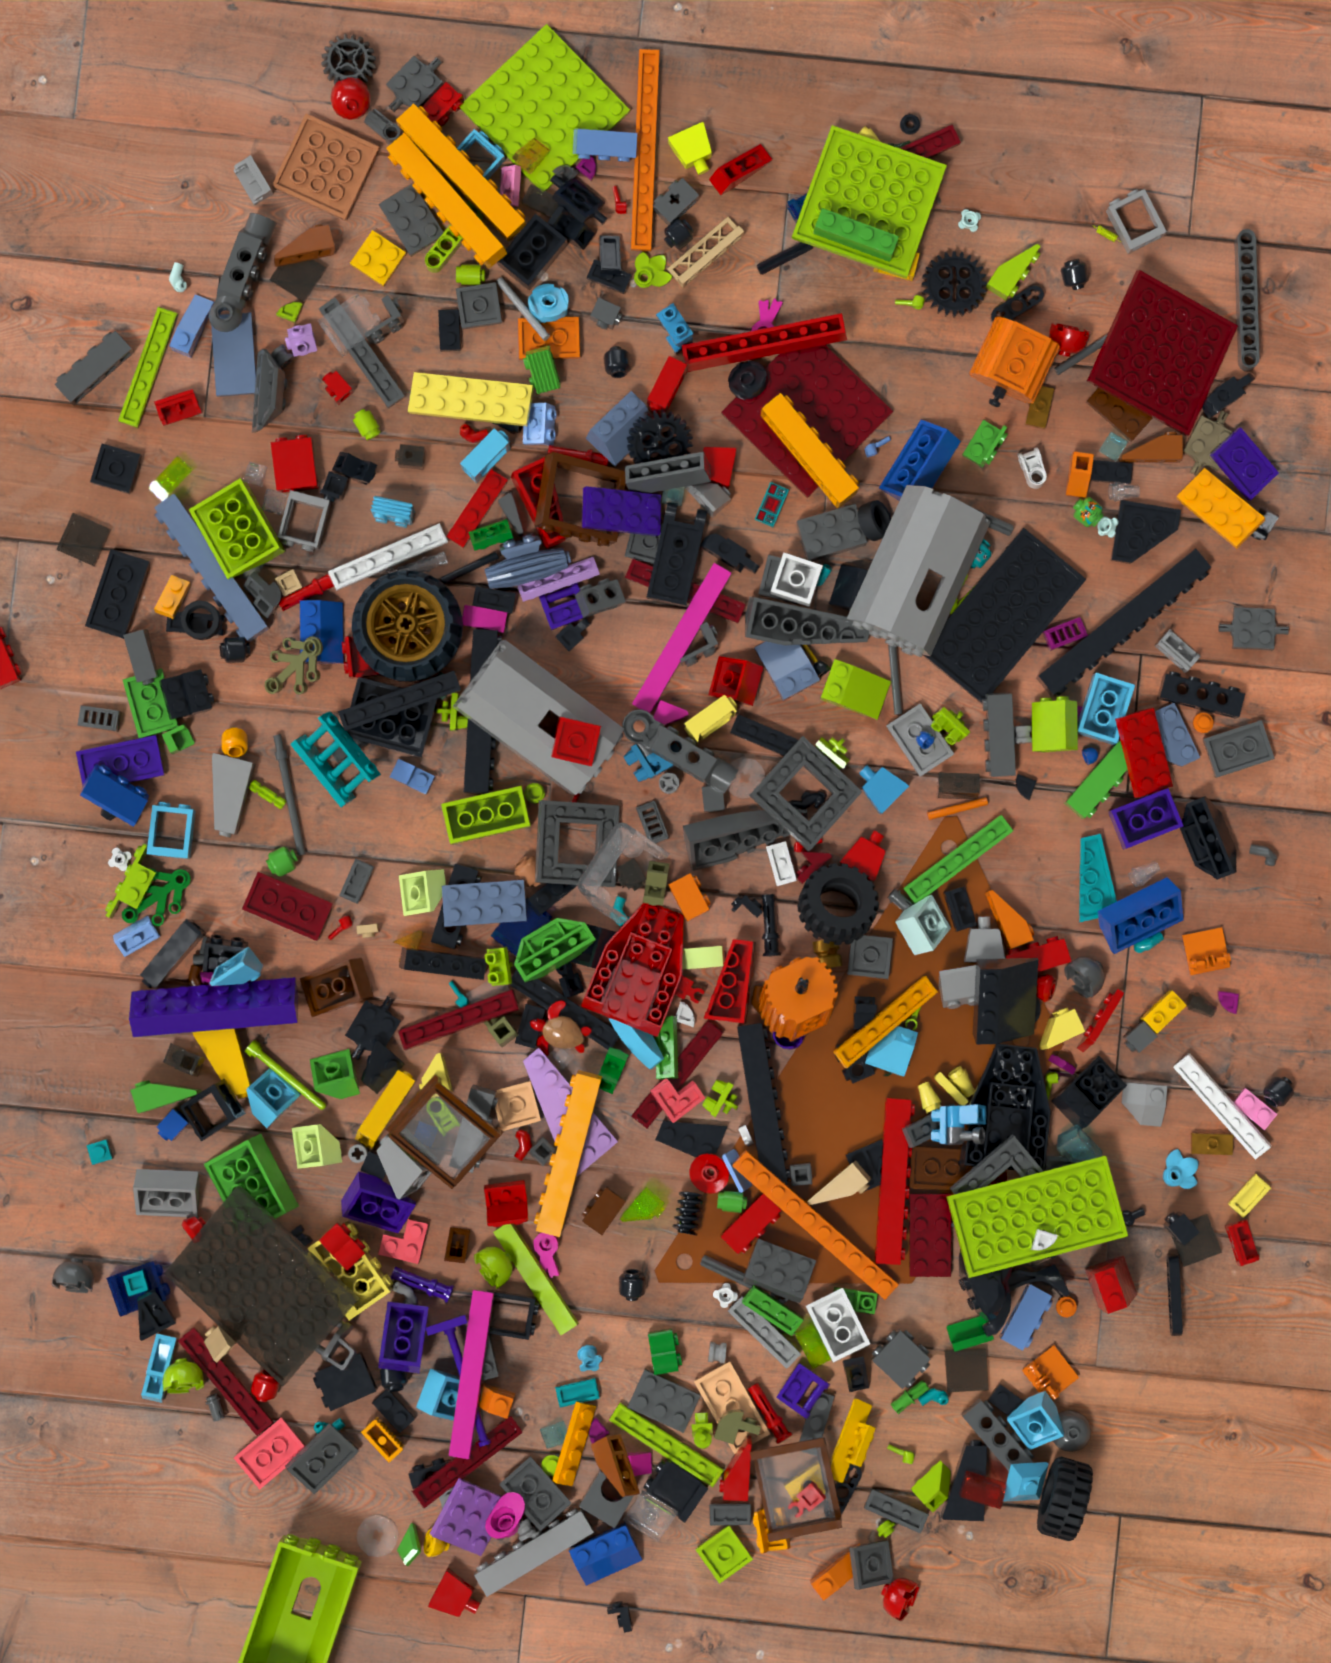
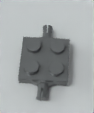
[386,56,443,112]
[1218,607,1289,651]

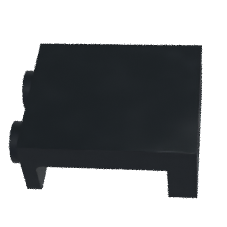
[313,1351,378,1411]
[643,1458,708,1523]

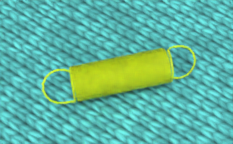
[1092,225,1121,242]

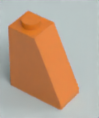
[478,1382,516,1419]

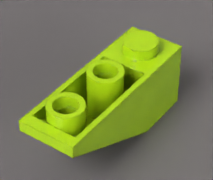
[986,244,1041,301]

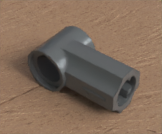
[364,109,402,145]

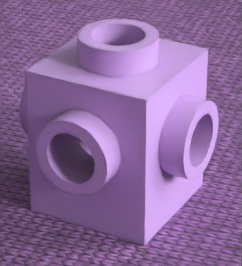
[285,323,317,357]

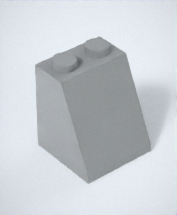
[377,1128,441,1200]

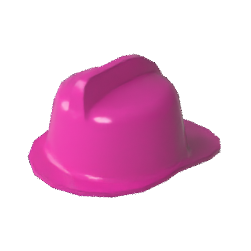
[485,1492,525,1539]

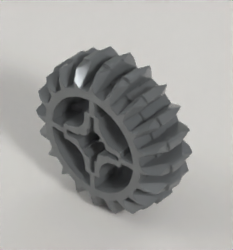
[321,34,376,85]

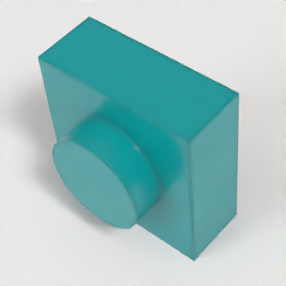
[86,1139,113,1165]
[123,1270,150,1296]

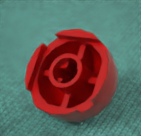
[330,77,371,120]
[1049,323,1091,357]
[881,1578,919,1622]

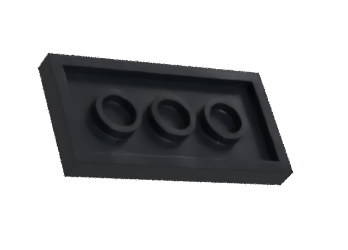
[85,549,151,639]

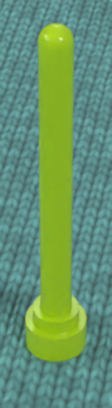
[244,1039,326,1110]

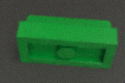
[946,1316,994,1352]

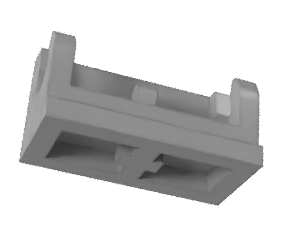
[233,155,273,205]
[1155,629,1201,673]

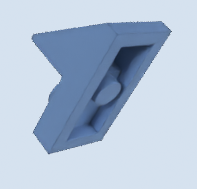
[390,759,435,795]

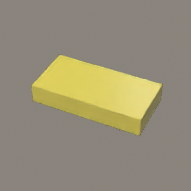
[934,1072,969,1106]
[1228,1174,1271,1218]

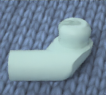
[169,262,187,292]

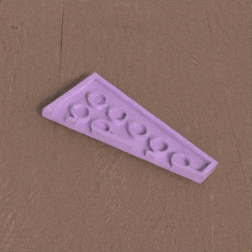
[523,1047,618,1177]

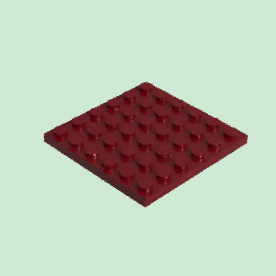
[1087,270,1238,436]
[721,345,893,498]

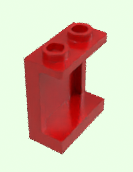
[270,435,319,494]
[342,636,396,679]

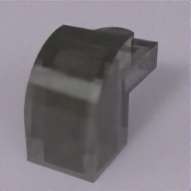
[163,1043,206,1077]

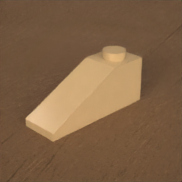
[807,1160,871,1205]
[204,1324,238,1363]

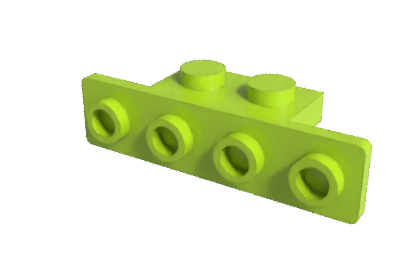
[105,843,157,918]

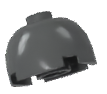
[1064,957,1105,998]
[51,1258,94,1293]
[1053,1410,1091,1452]

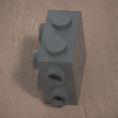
[871,1329,931,1389]

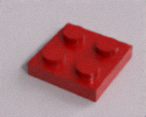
[551,717,601,767]

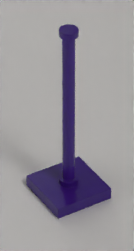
[426,1314,491,1447]

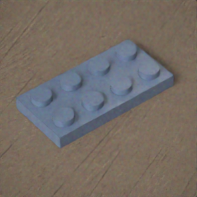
[442,880,527,927]

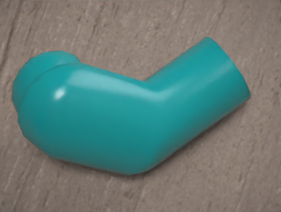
[1134,932,1164,953]

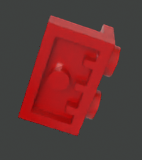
[422,82,464,127]

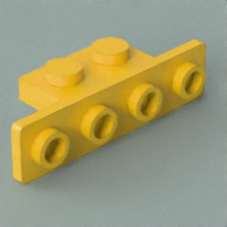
[830,1398,876,1483]

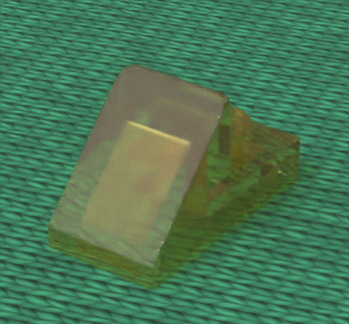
[512,138,550,174]
[393,930,424,962]

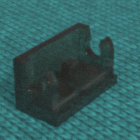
[937,772,980,800]

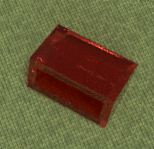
[959,1471,1006,1509]

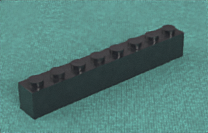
[463,629,502,794]
[737,1023,791,1186]

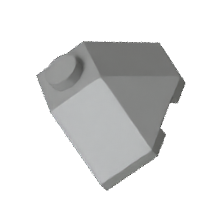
[685,483,731,518]
[1121,1082,1167,1127]

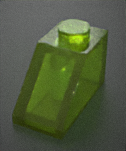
[620,1187,665,1222]
[794,1323,831,1369]

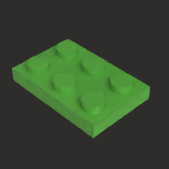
[123,668,179,738]

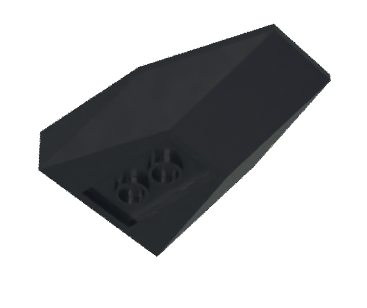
[959,1044,1050,1171]

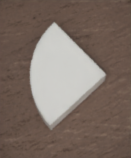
[675,1001,694,1027]
[738,1125,753,1146]
[1031,1229,1058,1251]

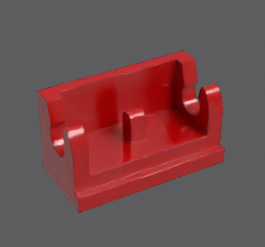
[154,389,202,426]
[1225,1219,1260,1266]

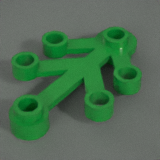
[122,868,191,926]

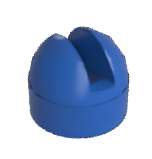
[916,731,934,749]
[1082,748,1099,765]

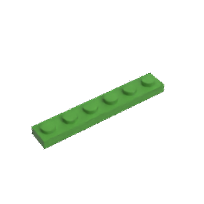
[903,815,1013,904]

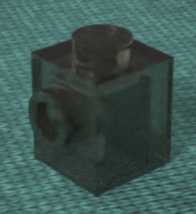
[395,444,426,470]
[616,858,646,891]

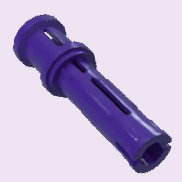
[391,1266,454,1303]

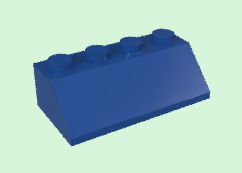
[879,420,961,501]
[1098,877,1184,954]

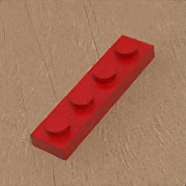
[446,469,508,549]

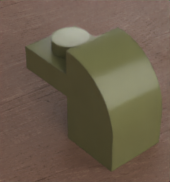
[643,861,669,906]
[484,1015,519,1048]
[714,1409,761,1445]

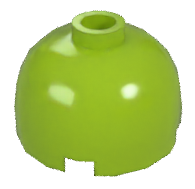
[474,1247,513,1289]
[162,1358,205,1394]

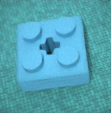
[370,496,415,528]

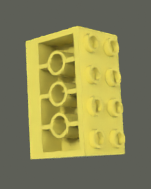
[302,1221,394,1320]

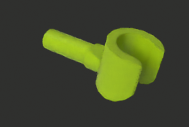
[895,295,925,310]
[905,1007,921,1030]
[1045,1072,1058,1101]
[887,1444,915,1464]

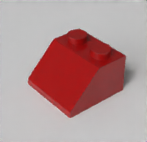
[708,656,763,706]

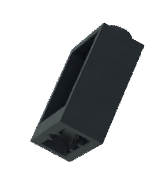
[180,1079,246,1142]
[487,1289,539,1340]

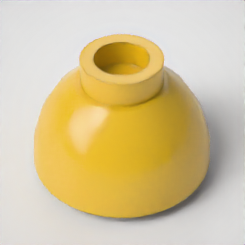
[423,1528,450,1557]

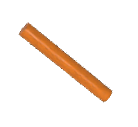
[927,797,988,820]

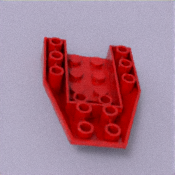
[581,903,684,1037]

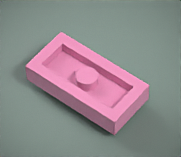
[500,165,521,207]
[1233,1088,1278,1130]

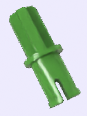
[891,1380,929,1414]

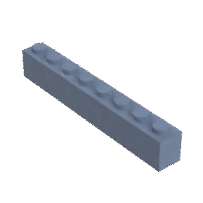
[154,494,269,643]

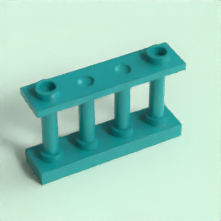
[290,711,381,808]

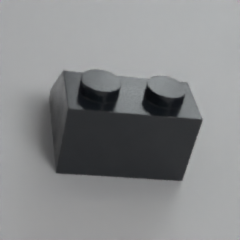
[829,565,868,611]
[570,921,616,969]

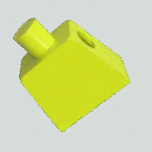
[668,122,712,175]

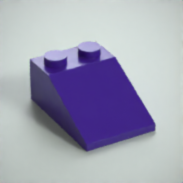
[341,1171,416,1233]

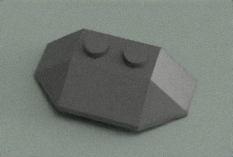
[252,349,287,433]

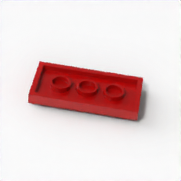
[1115,708,1173,798]

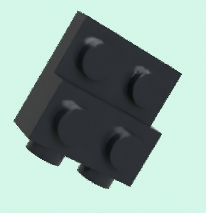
[159,669,214,720]
[203,934,248,972]

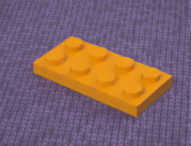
[1177,468,1265,549]

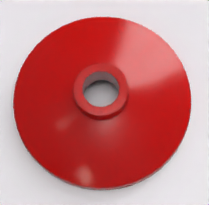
[689,1153,730,1194]

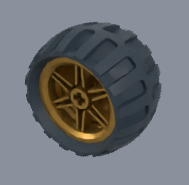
[352,570,463,681]

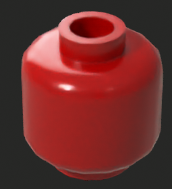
[251,1369,280,1402]

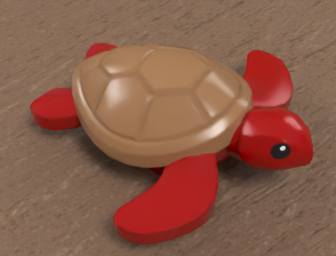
[530,1000,592,1056]

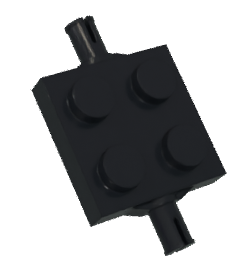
[550,175,608,225]
[345,996,401,1060]

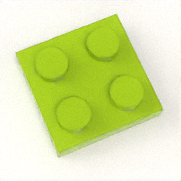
[695,1525,753,1584]

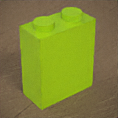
[1032,696,1078,753]

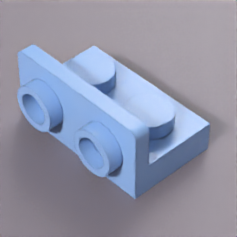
[523,403,557,446]

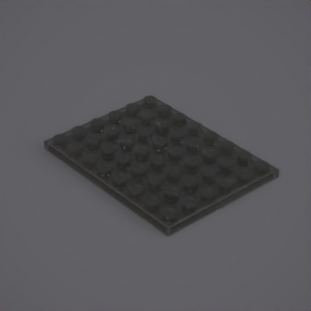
[164,1185,360,1386]

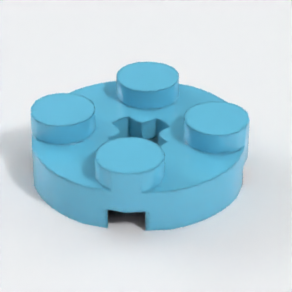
[528,284,569,323]

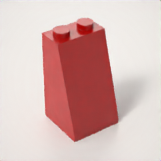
[1085,1255,1137,1314]

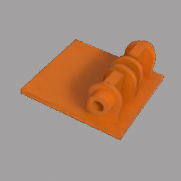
[1182,927,1231,976]
[1022,1345,1079,1400]

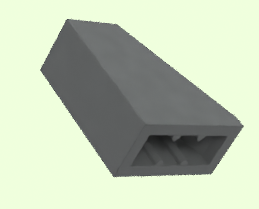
[123,629,159,685]

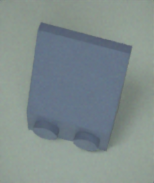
[754,642,820,701]

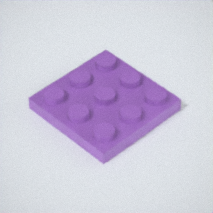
[430,1478,502,1556]

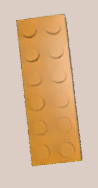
[760,393,859,509]

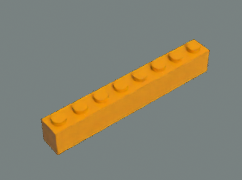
[396,103,526,242]
[386,133,507,269]
[534,1070,602,1237]

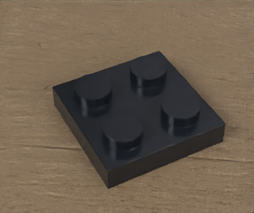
[90,443,142,494]

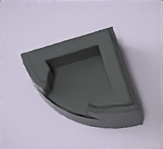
[552,165,579,182]

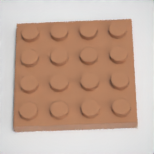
[272,114,380,221]

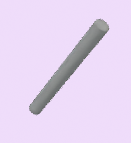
[496,277,550,341]

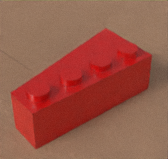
[511,457,566,549]
[703,939,756,1023]

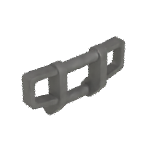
[280,1303,357,1370]

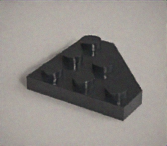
[1110,500,1181,564]

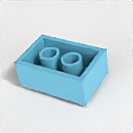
[1077,673,1135,745]

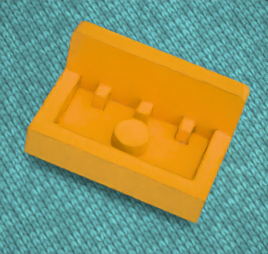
[753,1506,791,1554]

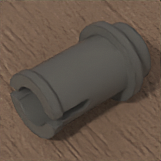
[887,889,914,911]
[205,1394,226,1422]

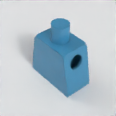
[859,765,909,815]

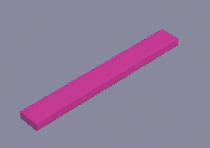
[632,563,732,713]
[449,1290,494,1459]

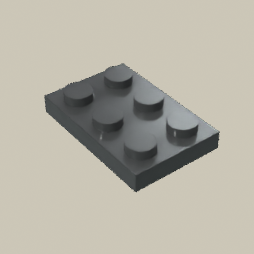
[379,183,444,257]
[1203,720,1275,778]
[627,1369,701,1433]
[285,1423,359,1494]
[499,1456,571,1532]

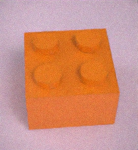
[668,873,711,922]

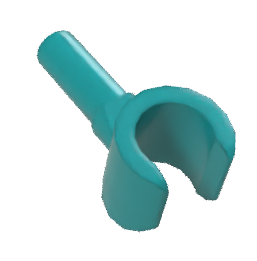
[449,981,469,1008]

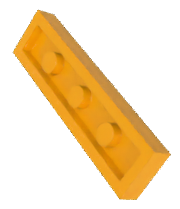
[552,1401,596,1486]

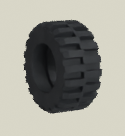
[797,863,879,945]
[1037,1456,1093,1541]

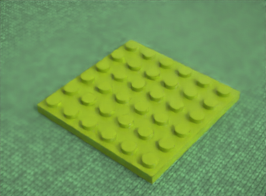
[459,24,630,194]
[791,125,947,279]

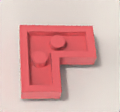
[650,1079,705,1123]
[378,1219,428,1264]

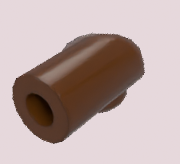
[187,965,205,986]
[751,985,763,1015]

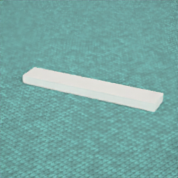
[328,523,448,591]
[1173,1053,1272,1160]

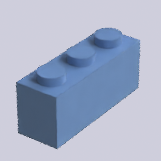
[573,129,637,162]
[999,1283,1053,1351]

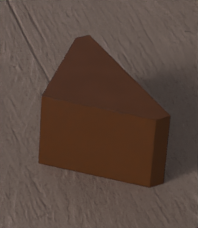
[444,1227,470,1263]

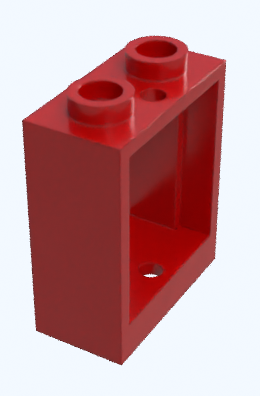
[647,356,687,415]

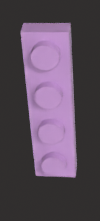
[517,557,600,602]

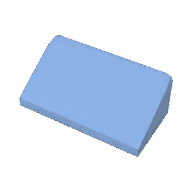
[113,916,160,957]
[722,1149,753,1193]

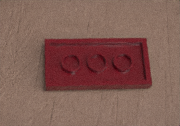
[242,872,333,941]
[909,1194,951,1277]

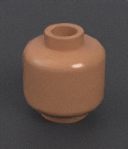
[514,856,540,887]

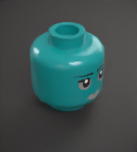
[971,539,992,569]

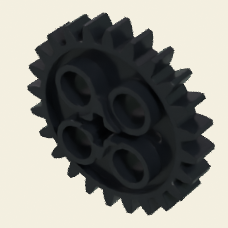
[921,251,987,318]
[627,409,693,464]

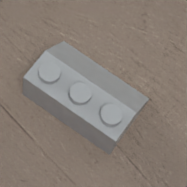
[938,965,976,1009]
[133,1169,200,1218]

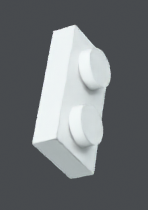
[766,841,797,886]

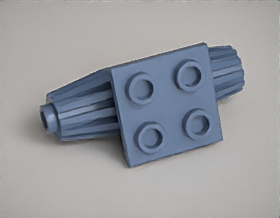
[484,533,571,589]

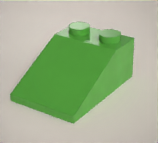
[130,1080,202,1113]

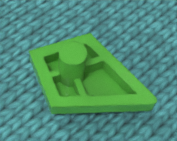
[397,1523,421,1566]

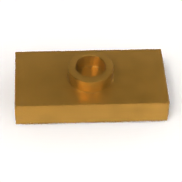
[1025,386,1054,429]
[1191,1133,1233,1155]

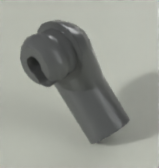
[1249,844,1278,866]

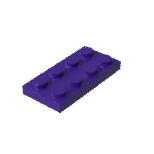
[582,486,661,536]
[76,735,165,786]

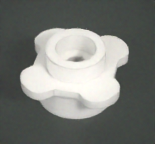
[108,848,132,871]
[713,1283,738,1308]

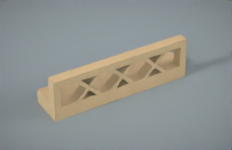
[667,217,744,288]

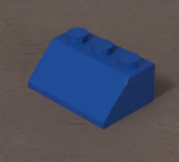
[300,600,344,664]
[80,764,149,827]
[569,1522,643,1586]

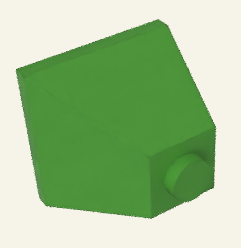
[310,1049,360,1099]

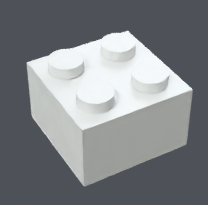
[771,553,823,607]

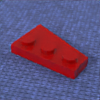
[1077,989,1124,1052]

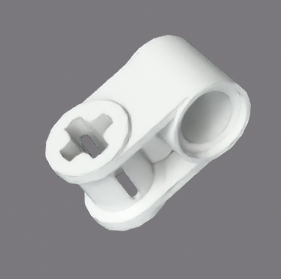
[1017,447,1047,489]

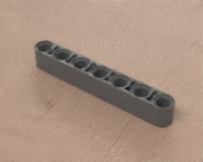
[1234,229,1260,372]

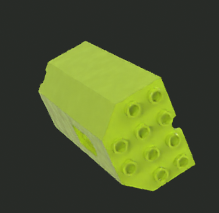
[238,1534,362,1663]

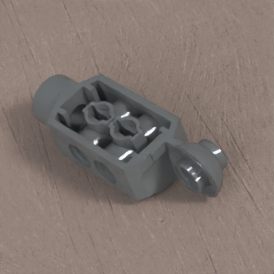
[209,213,277,332]
[622,710,739,794]

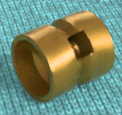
[812,940,843,969]

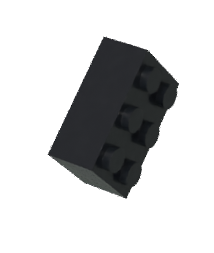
[497,214,568,291]

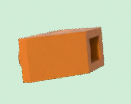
[1065,452,1094,498]

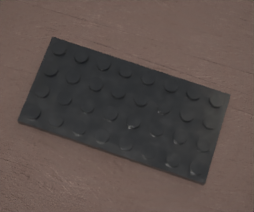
[923,528,1086,704]

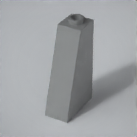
[212,753,255,838]

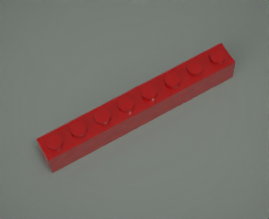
[682,313,847,372]
[875,1098,915,1265]

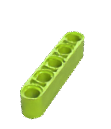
[425,201,484,273]

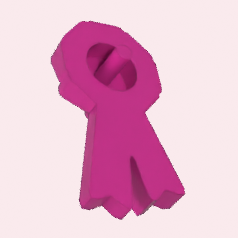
[751,298,783,331]
[534,1233,560,1278]

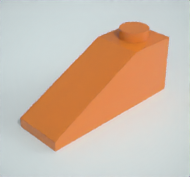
[985,890,1034,950]
[810,1543,861,1601]

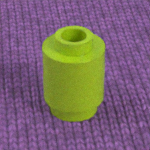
[456,264,485,285]
[353,409,381,441]

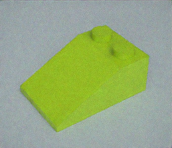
[820,659,891,720]

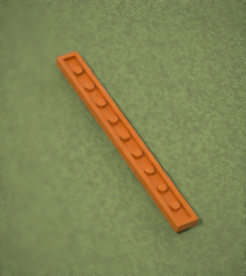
[631,49,659,251]
[732,1150,899,1300]

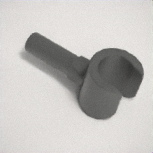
[193,937,207,966]

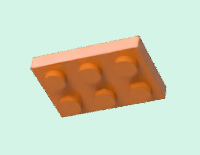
[518,317,580,360]

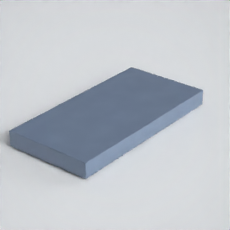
[211,312,256,397]

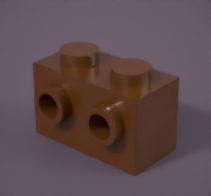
[581,1187,626,1235]

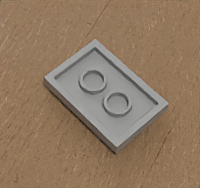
[886,704,954,777]

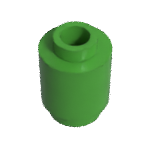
[717,1191,747,1213]

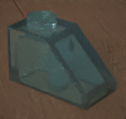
[1057,1124,1102,1162]

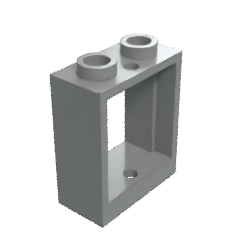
[1106,189,1167,254]
[278,490,332,552]

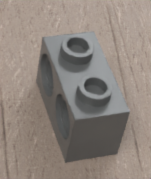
[575,578,626,618]

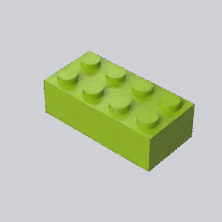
[441,786,531,845]

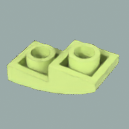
[682,946,725,969]

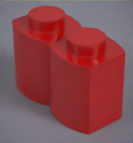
[319,1222,366,1270]

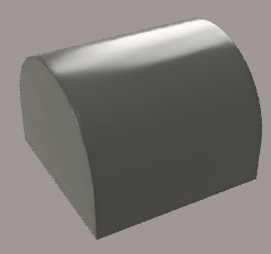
[528,1137,557,1166]
[790,1163,812,1186]

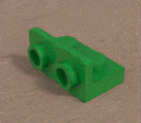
[468,519,513,551]

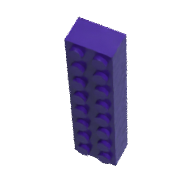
[129,977,299,1037]

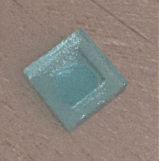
[662,487,685,506]

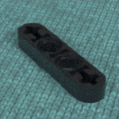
[1166,1255,1183,1336]

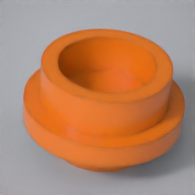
[1193,713,1214,733]
[1056,1297,1077,1318]

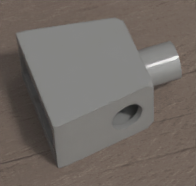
[964,917,1005,962]

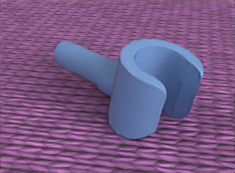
[865,436,891,457]

